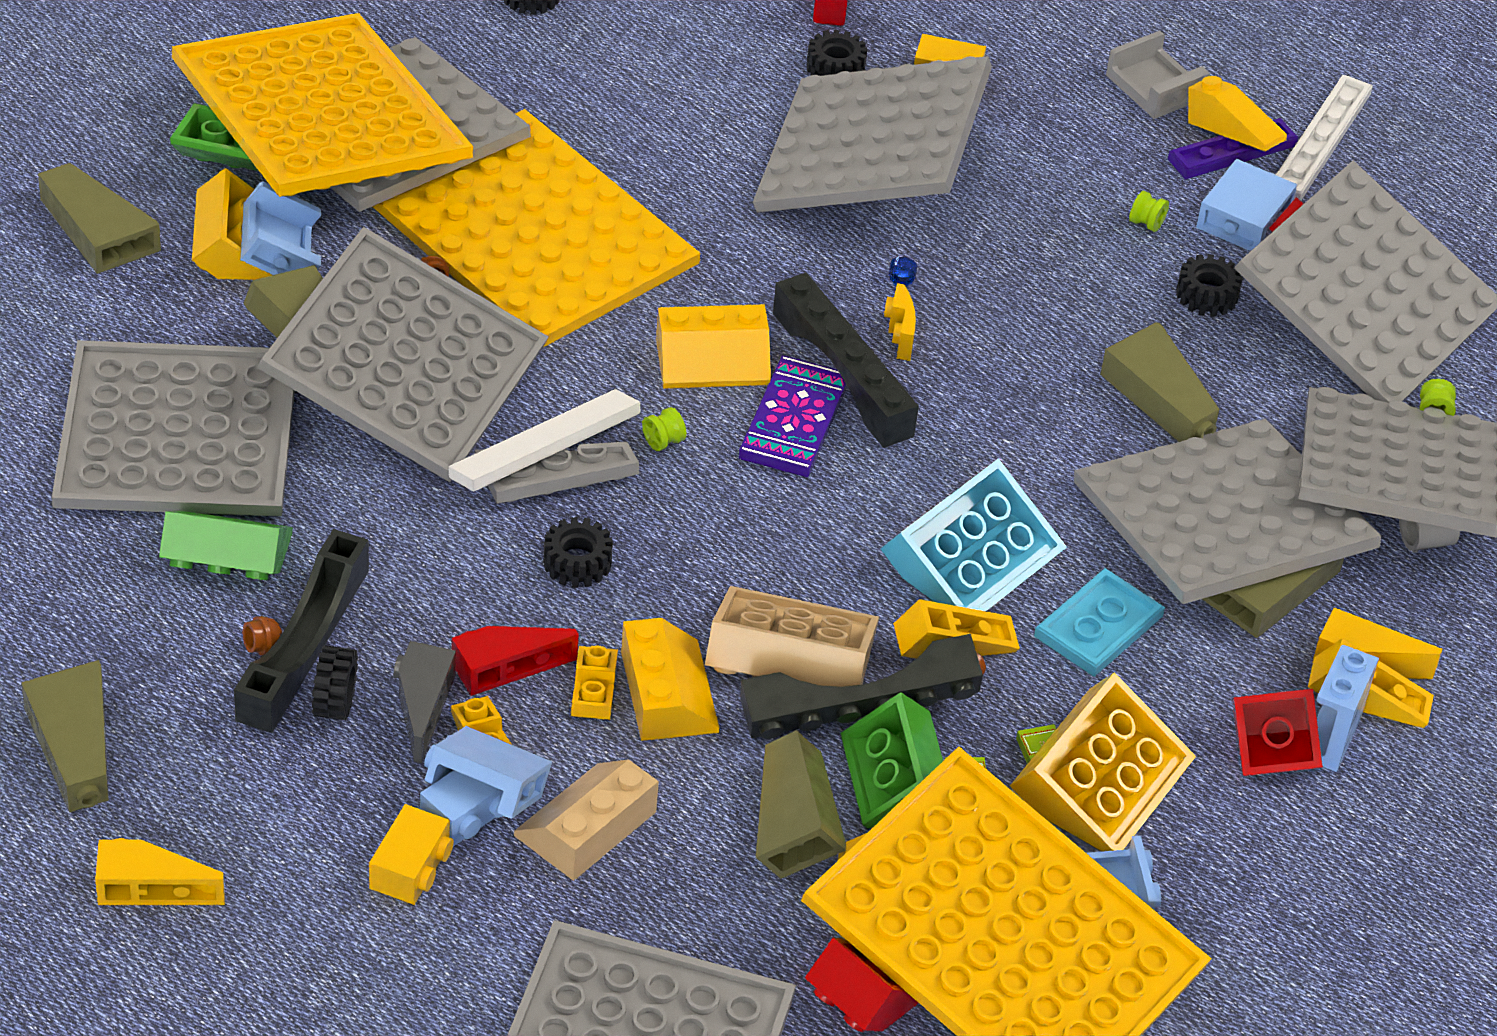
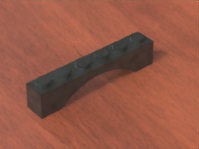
[773,272,919,448]
[234,529,369,733]
[740,634,983,739]

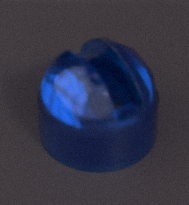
[889,257,918,287]

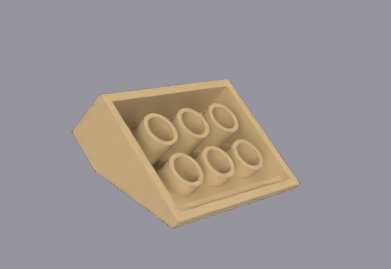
[705,586,879,687]

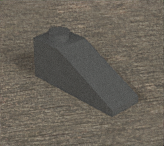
[393,641,456,763]

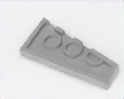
[475,442,639,504]

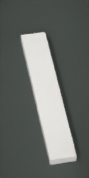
[1276,75,1373,200]
[448,389,640,492]

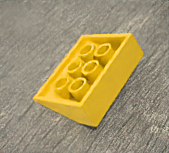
[1010,672,1196,851]

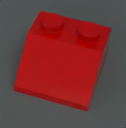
[1232,689,1323,776]
[805,937,919,1032]

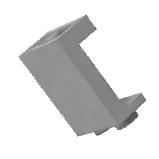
[1106,31,1210,119]

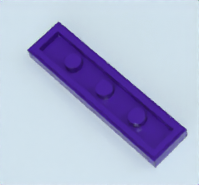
[1168,118,1299,180]

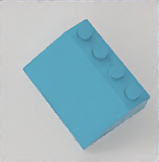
[881,458,1067,611]

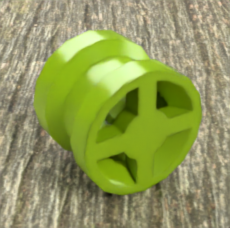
[1129,190,1169,232]
[1419,379,1456,416]
[642,407,687,451]

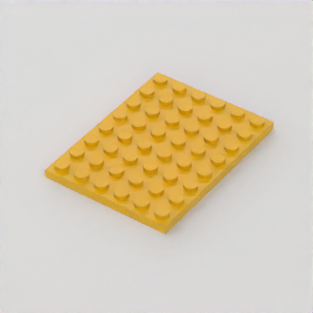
[172,13,473,197]
[372,109,700,347]
[801,747,1212,1036]

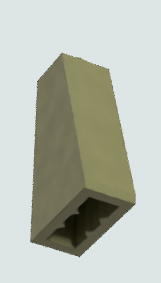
[38,163,161,274]
[243,265,323,338]
[1100,321,1220,442]
[1202,558,1344,638]
[21,660,109,812]
[755,730,846,879]

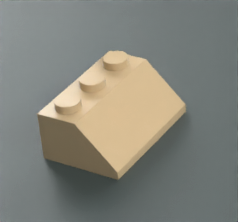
[514,759,659,881]

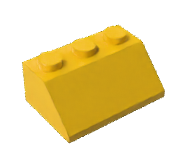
[192,168,272,280]
[656,304,771,389]
[621,618,719,741]

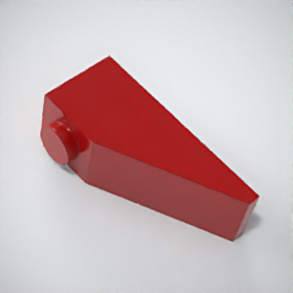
[451,626,579,696]

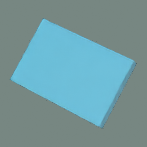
[1034,568,1165,677]

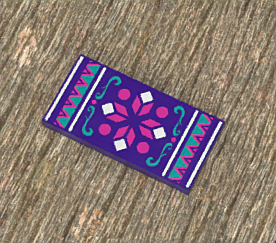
[738,355,848,478]

